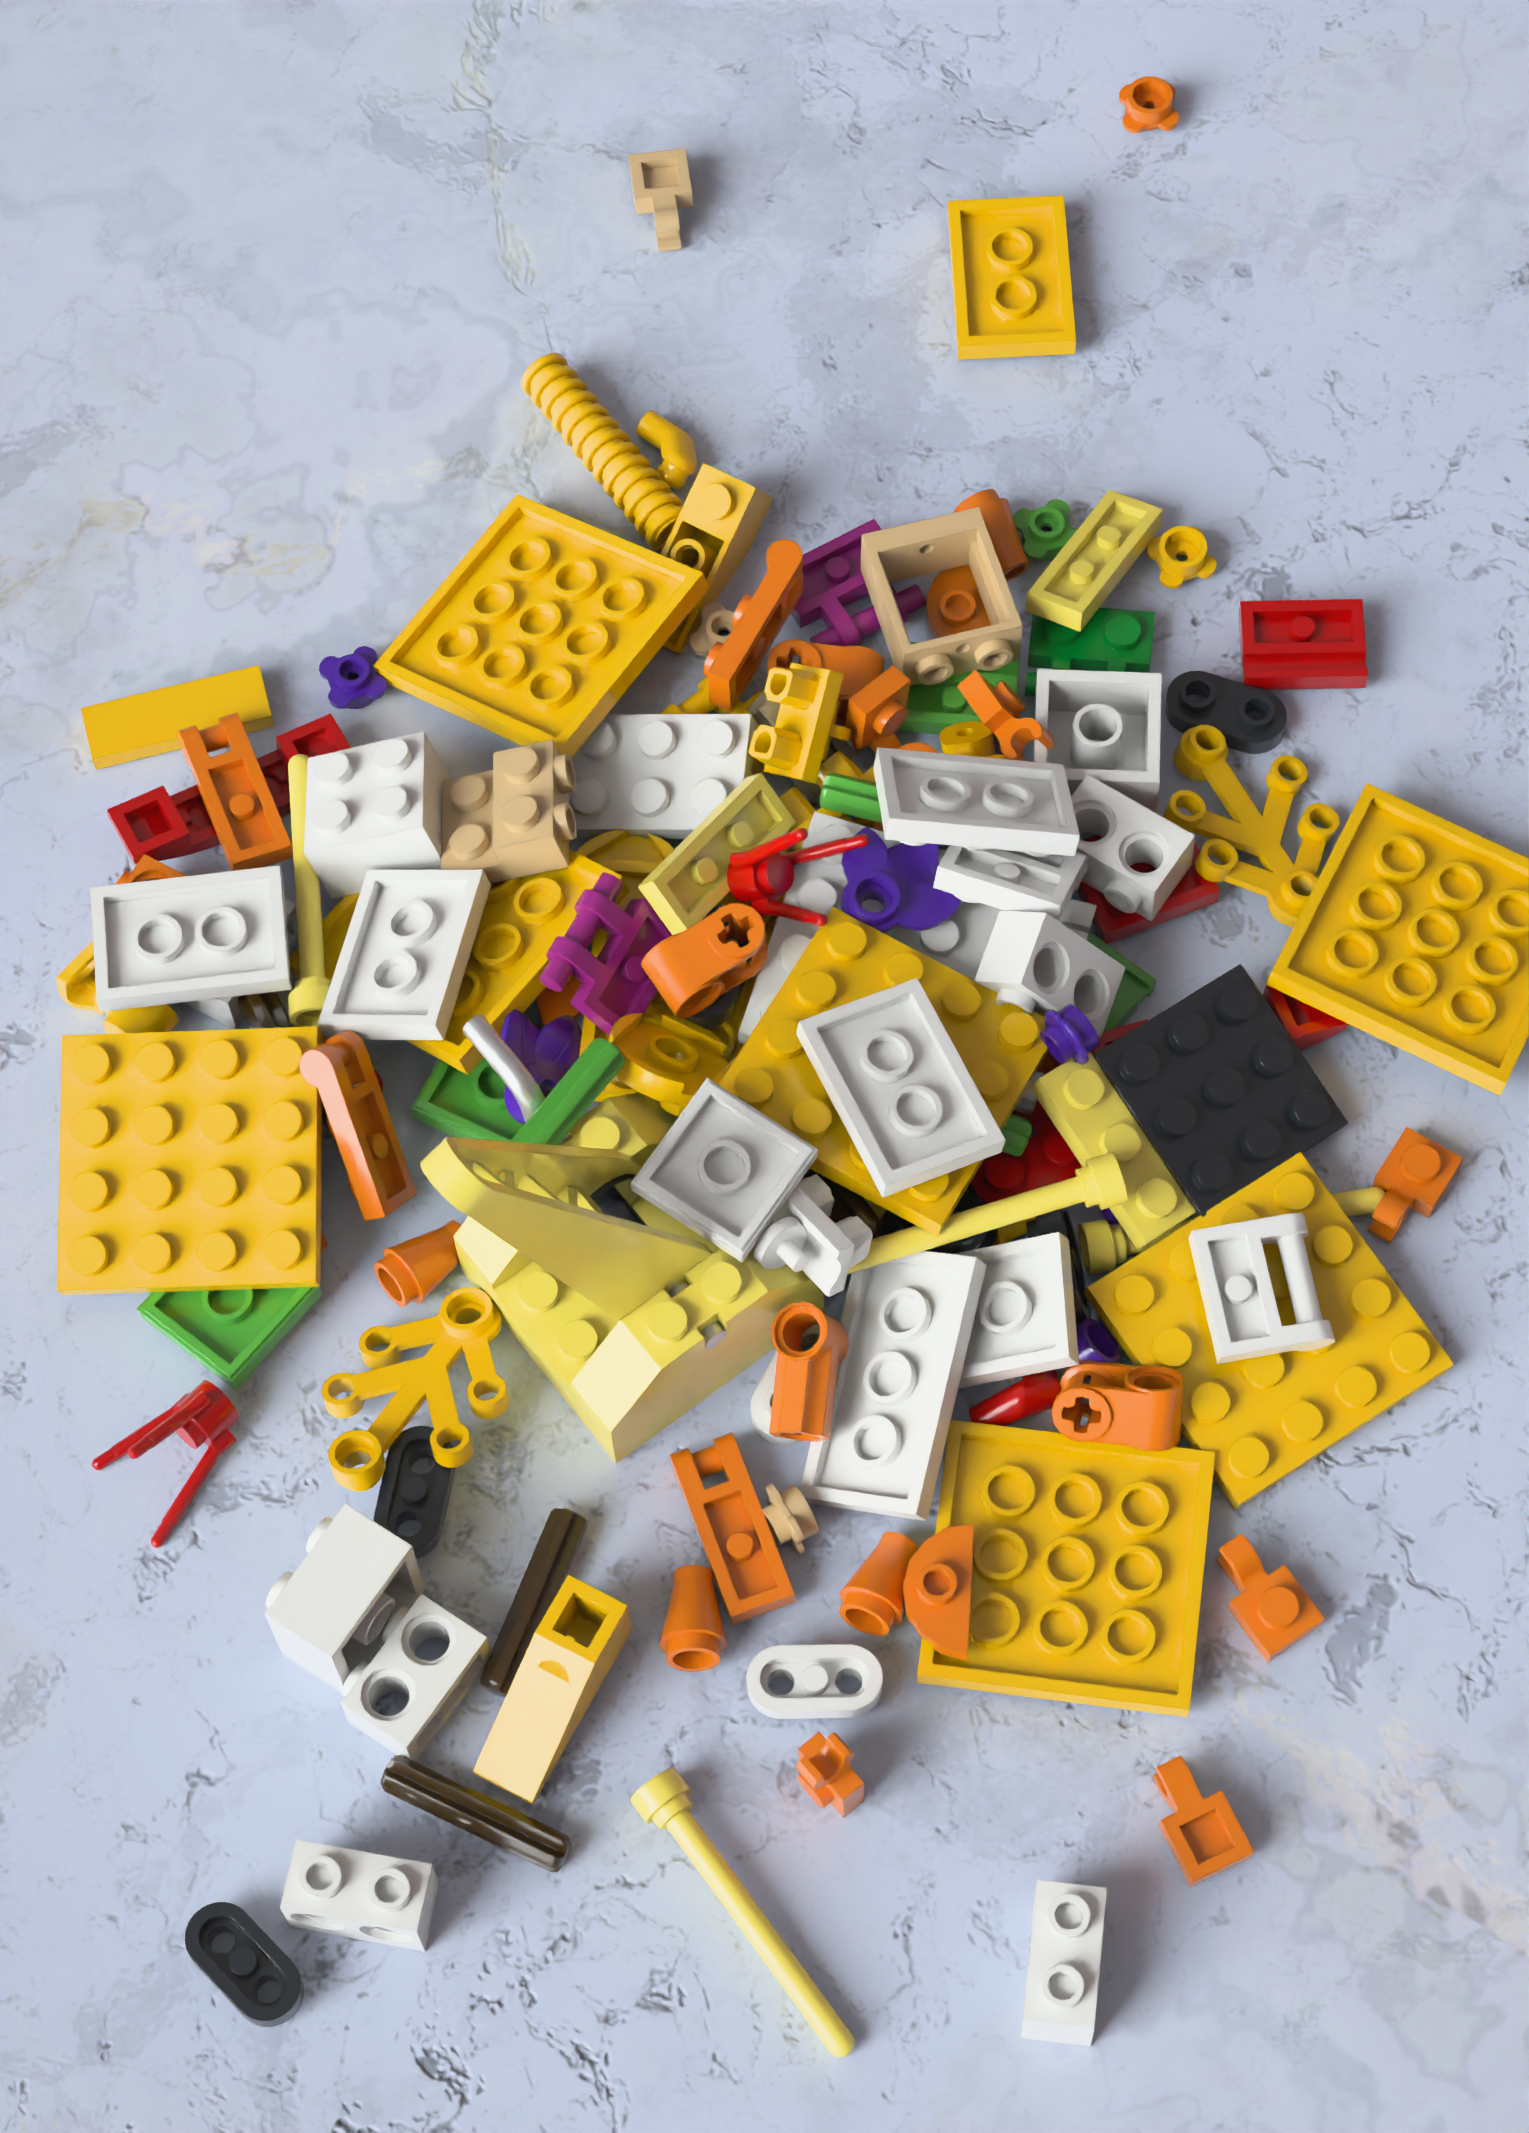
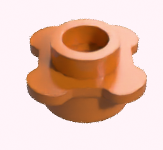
[1119,76,1179,133]

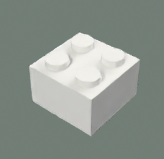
[1033,669,1162,813]
[304,731,451,899]
[264,1503,425,1692]

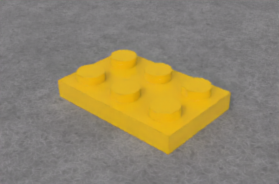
[948,195,1076,360]

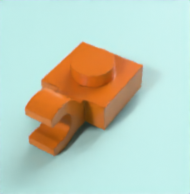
[845,665,911,755]
[957,670,1054,761]
[1367,1127,1463,1244]
[1215,1533,1325,1663]
[796,1732,864,1818]
[1153,1755,1254,1888]

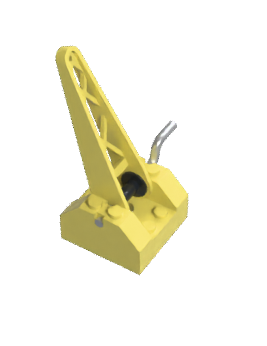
[420,1015,824,1463]

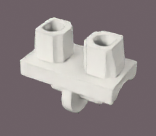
[754,1174,873,1297]

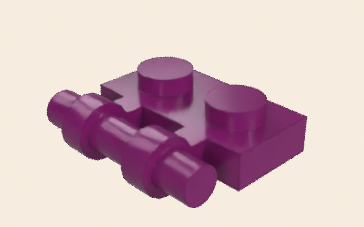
[790,519,926,647]
[539,872,672,1036]

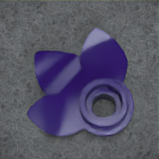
[841,827,962,933]
[501,1009,582,1124]

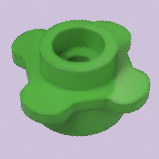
[1013,499,1077,561]

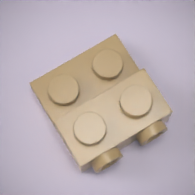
[441,740,577,883]

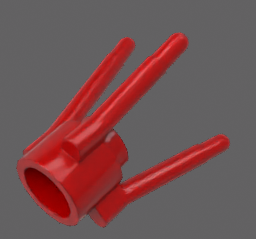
[727,828,870,927]
[92,1380,240,1548]

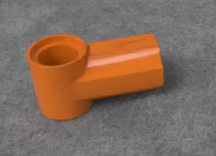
[769,1302,849,1442]

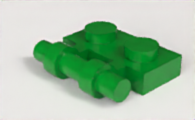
[1024,607,1155,697]

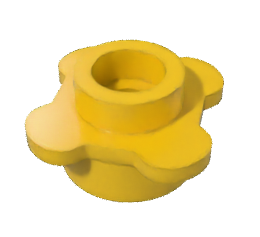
[1147,526,1217,589]

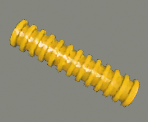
[521,353,683,550]

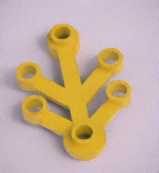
[1164,725,1340,927]
[322,1287,509,1492]

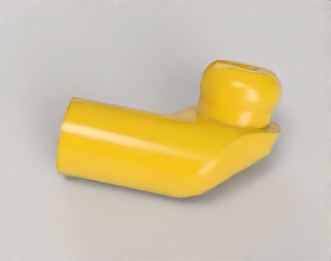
[636,410,698,489]

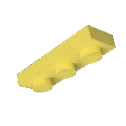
[1026,490,1163,632]
[637,773,796,935]
[1029,1052,1196,1250]

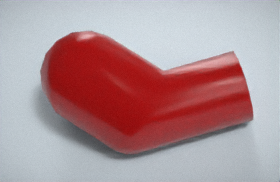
[969,1370,1061,1426]

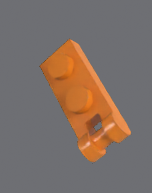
[703,539,804,712]
[177,713,293,871]
[299,1030,417,1221]
[669,1432,795,1625]

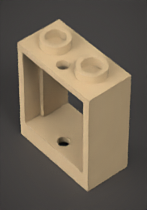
[860,507,1023,686]

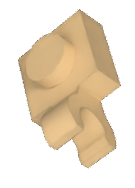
[628,148,693,252]

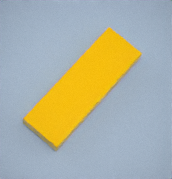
[81,665,274,770]

